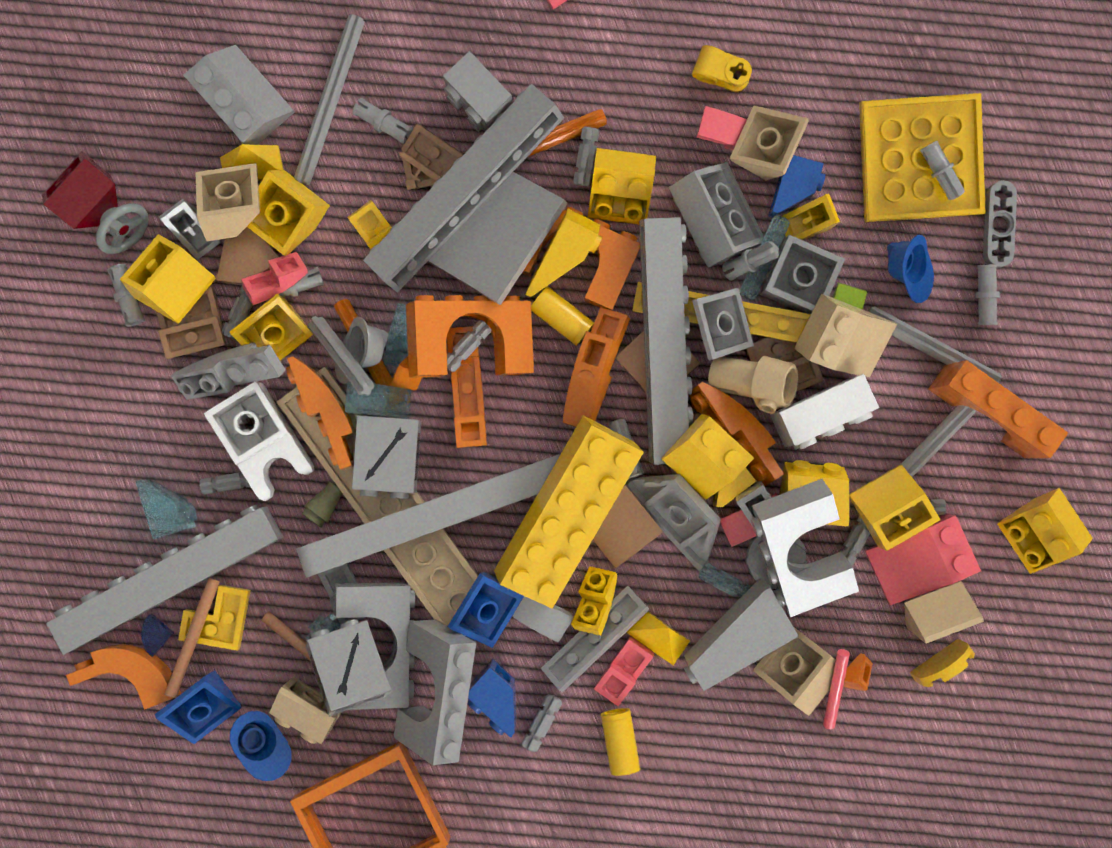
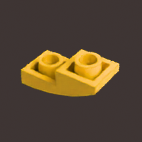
[571,566,617,636]

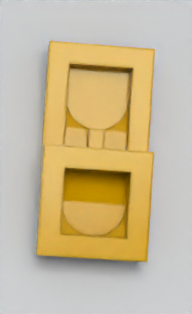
[347,200,392,249]

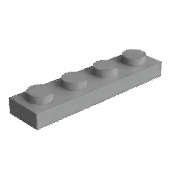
[541,586,650,692]

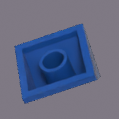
[447,571,524,648]
[155,670,242,744]

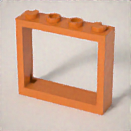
[290,742,451,848]

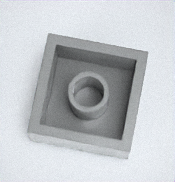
[443,51,513,132]
[760,235,845,314]

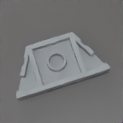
[625,474,721,571]

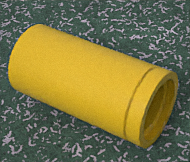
[531,286,594,346]
[601,708,640,776]

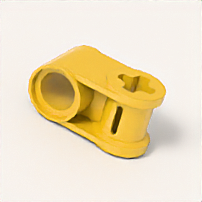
[691,45,752,92]

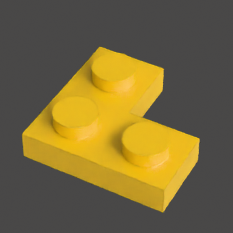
[178,585,251,651]

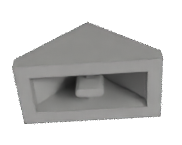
[159,199,221,260]

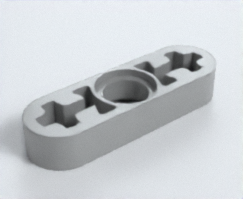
[983,180,1017,269]

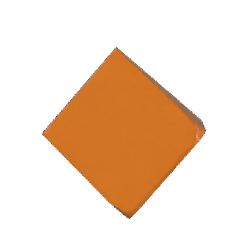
[843,653,873,691]

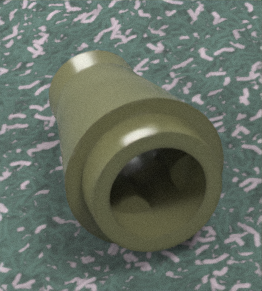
[302,482,343,528]

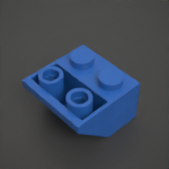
[467,659,516,738]

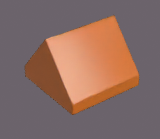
[391,356,423,390]

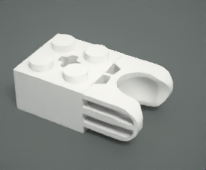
[204,381,314,501]

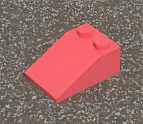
[864,514,981,606]

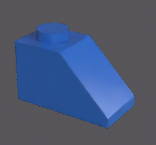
[768,155,826,218]

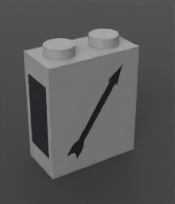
[352,416,421,499]
[306,619,391,717]

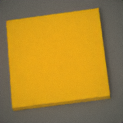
[859,93,986,223]

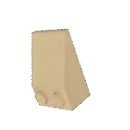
[794,294,897,377]

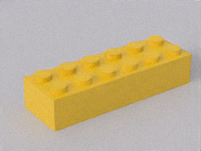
[494,415,644,608]

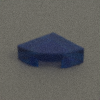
[141,613,174,656]

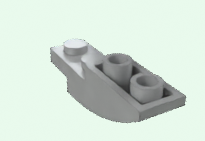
[171,343,285,400]

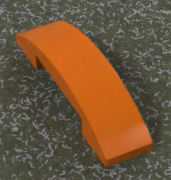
[447,326,487,448]

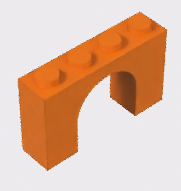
[522,207,640,310]
[406,295,534,378]
[928,360,1068,458]

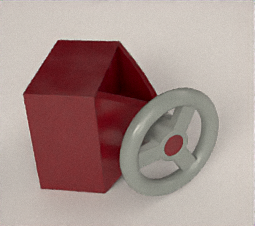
[42,151,149,254]

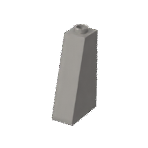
[684,577,799,691]

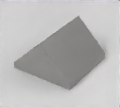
[692,288,754,360]

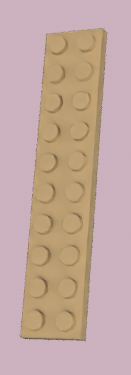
[277,367,478,636]

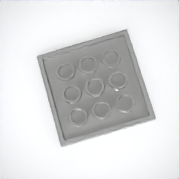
[427,172,567,305]

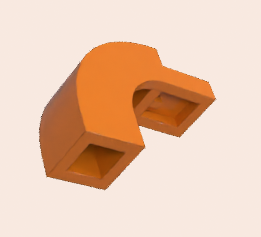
[66,644,181,710]

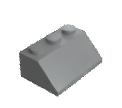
[183,45,295,145]
[668,162,766,268]

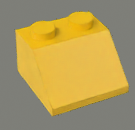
[247,170,330,256]
[661,414,754,500]
[779,460,849,526]

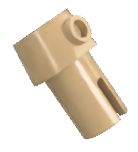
[708,356,798,414]

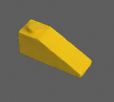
[525,208,602,297]

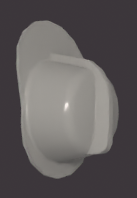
[335,317,388,384]

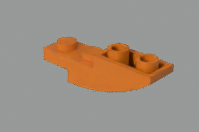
[562,307,630,427]
[286,356,356,470]
[689,382,784,486]

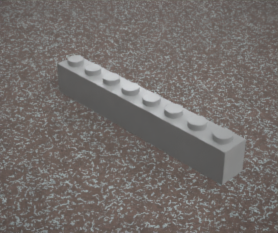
[363,84,564,293]
[639,217,693,465]
[46,504,284,655]

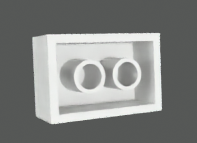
[770,374,879,450]

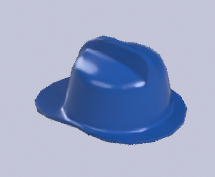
[887,235,934,303]
[230,711,292,781]

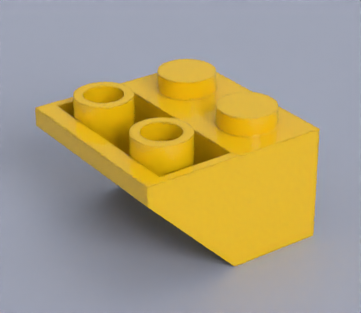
[587,148,656,225]
[120,234,216,324]
[849,464,940,551]
[997,488,1093,574]

